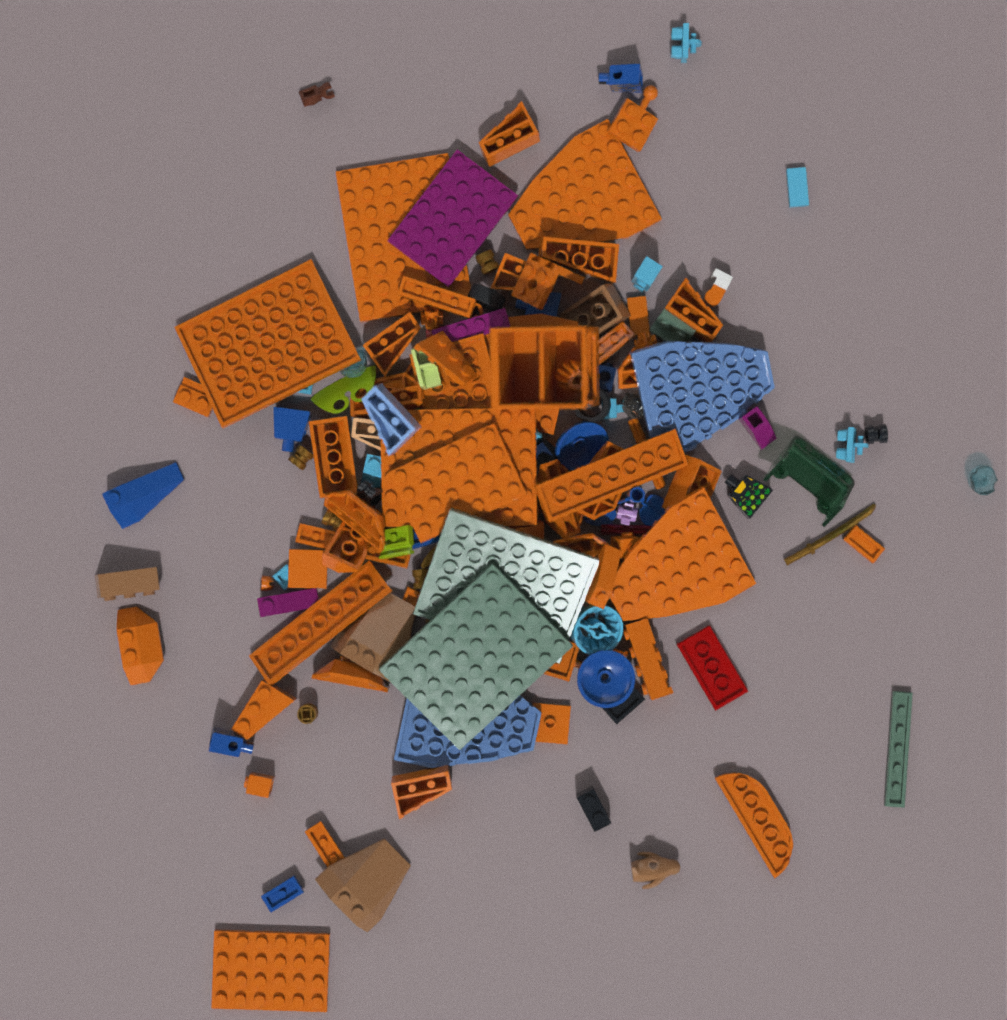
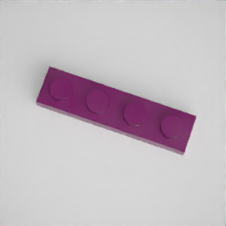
[431,308,511,342]

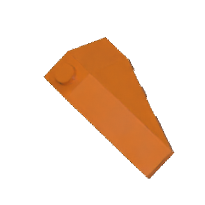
[321,498,375,573]

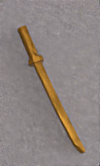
[784,504,876,566]

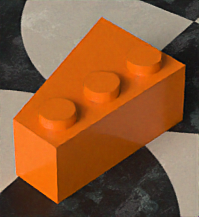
[664,278,723,342]

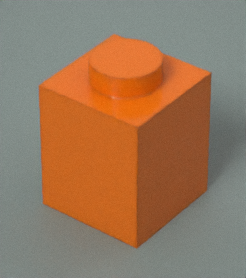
[244,772,275,798]

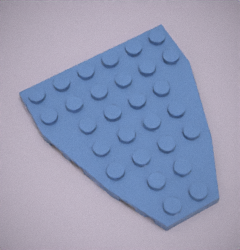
[630,341,775,453]
[394,695,542,768]

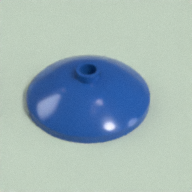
[555,421,609,471]
[577,650,635,708]

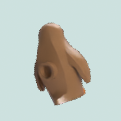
[631,852,681,889]

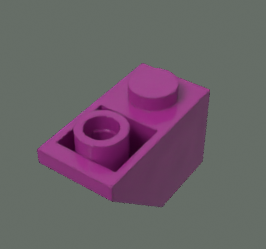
[739,406,777,450]

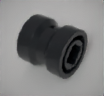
[865,424,888,444]
[356,479,383,506]

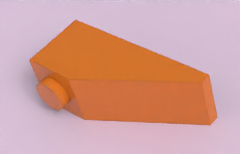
[585,544,621,609]

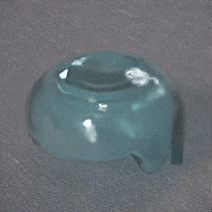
[340,349,367,378]
[967,465,998,496]

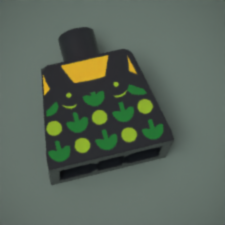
[724,474,773,519]

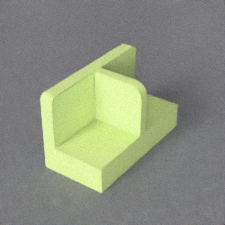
[411,349,443,390]

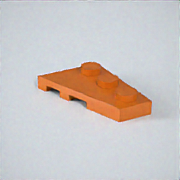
[414,331,478,387]

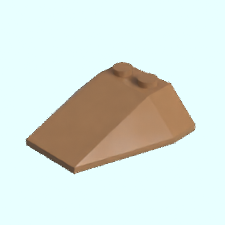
[330,593,415,682]
[315,838,411,933]

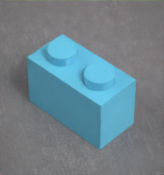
[631,256,663,292]

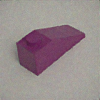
[257,588,319,617]

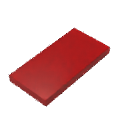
[676,625,749,711]

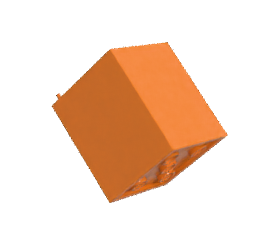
[490,327,600,409]

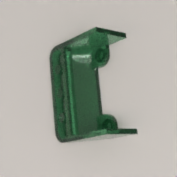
[763,436,855,527]

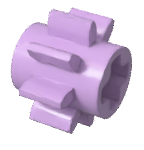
[616,501,638,525]

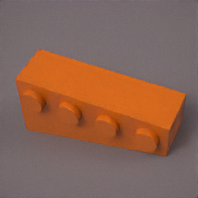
[538,237,619,283]
[623,618,674,701]

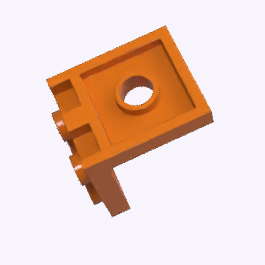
[512,253,585,310]

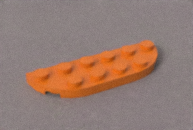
[715,772,793,879]

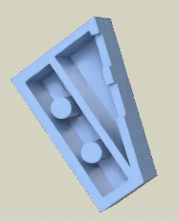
[362,384,422,456]

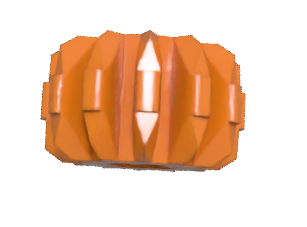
[554,359,582,394]

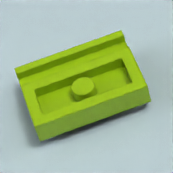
[379,525,415,559]

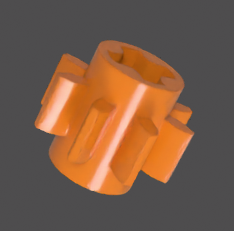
[421,306,443,330]
[634,332,658,347]

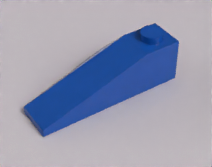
[102,462,184,529]

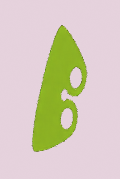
[311,366,376,414]

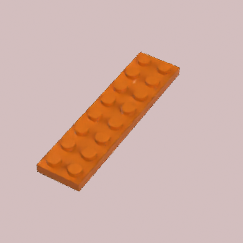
[534,429,688,522]
[249,561,392,686]

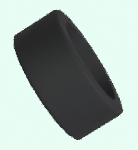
[467,283,506,311]
[573,387,611,422]

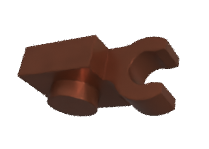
[299,82,335,107]

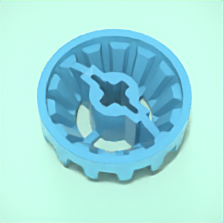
[570,604,623,655]

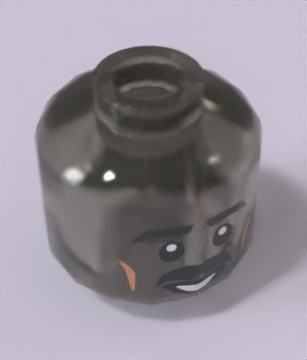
[621,391,644,419]

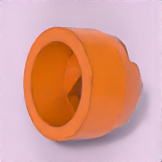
[261,575,275,591]

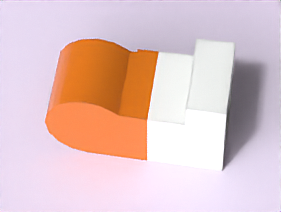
[703,268,733,308]

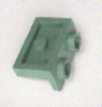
[649,309,696,342]

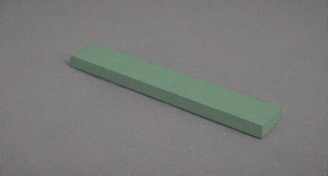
[884,691,913,808]

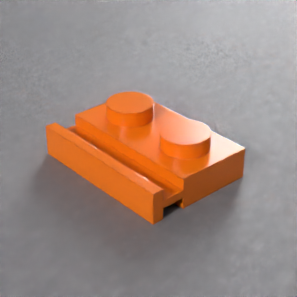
[173,377,213,418]

